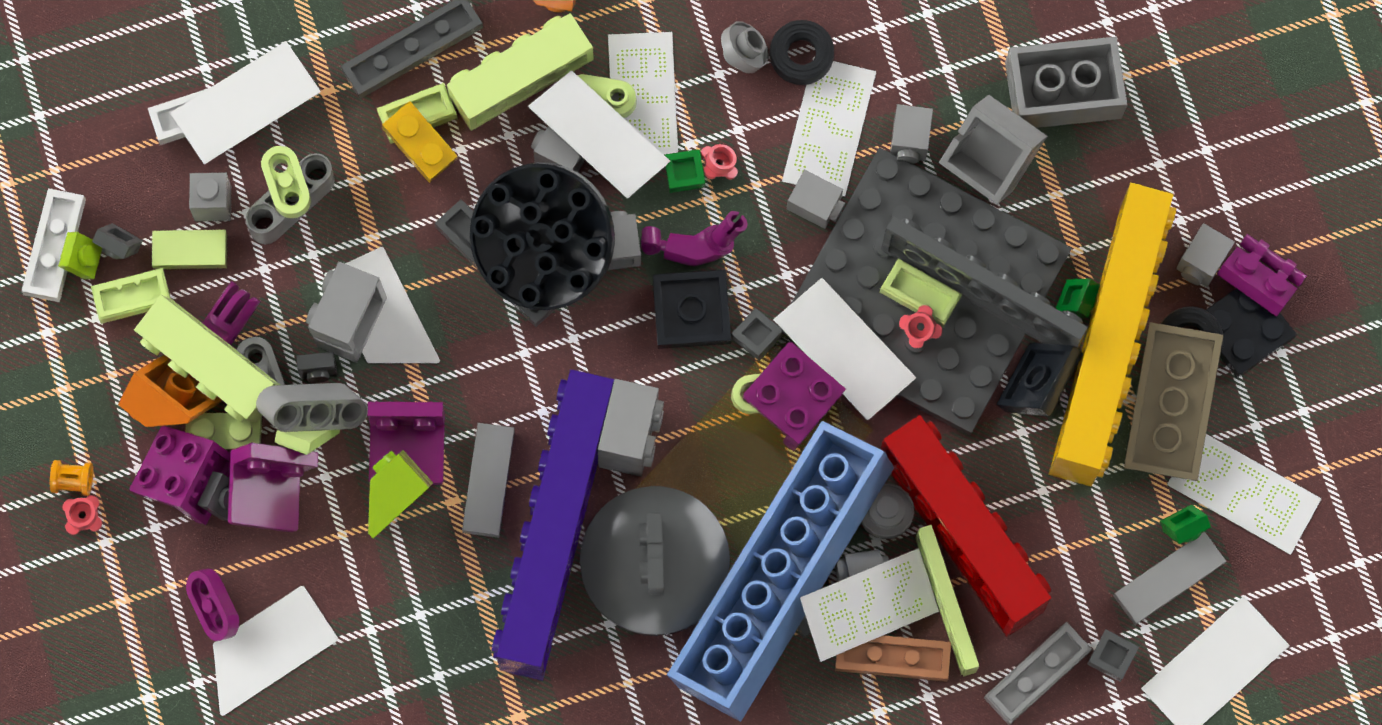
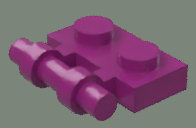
[1217,234,1307,316]

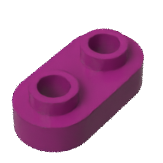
[186,568,239,641]

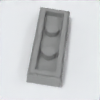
[462,423,515,538]
[1113,531,1227,626]
[984,622,1092,725]

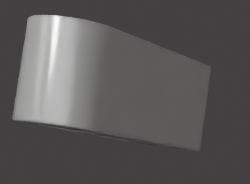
[246,153,335,245]
[256,383,368,432]

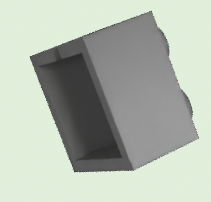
[939,95,1048,205]
[306,261,387,363]
[598,379,664,477]

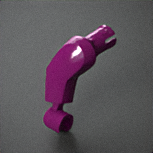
[641,211,748,267]

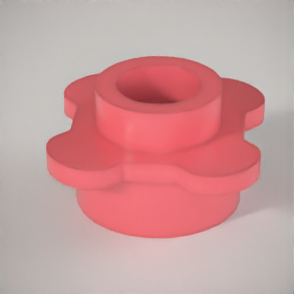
[700,144,738,180]
[899,305,943,348]
[63,495,102,535]

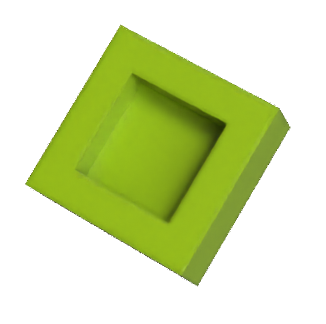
[58,232,102,279]

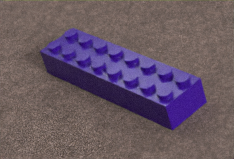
[492,369,614,681]

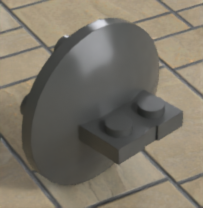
[580,486,730,636]

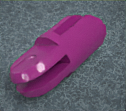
[202,281,261,345]

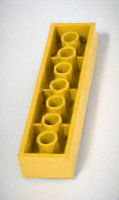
[1048,183,1177,487]

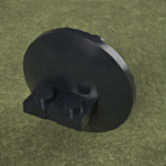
[470,162,615,310]

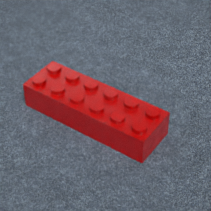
[880,415,1052,637]

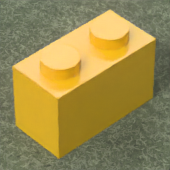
[382,101,458,183]

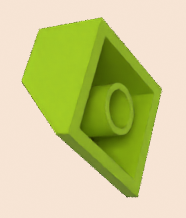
[368,450,433,538]

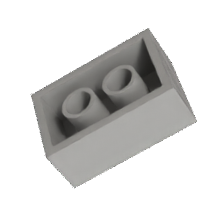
[1005,36,1127,128]

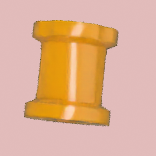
[50,460,93,496]

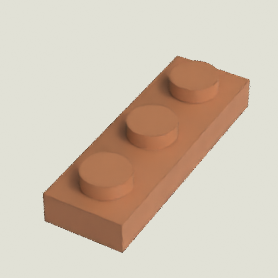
[835,636,951,682]

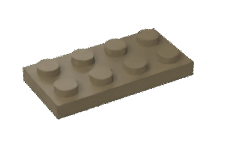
[1124,322,1223,481]

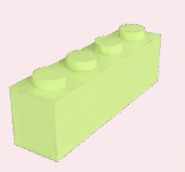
[447,13,594,131]
[134,295,280,422]

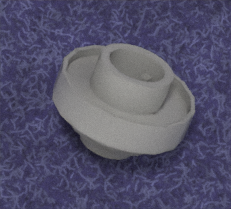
[721,21,769,73]
[861,483,914,540]

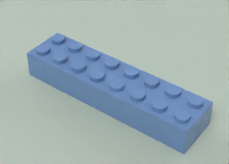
[667,421,894,722]

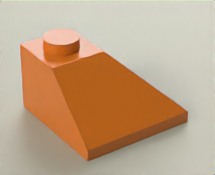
[118,354,223,427]

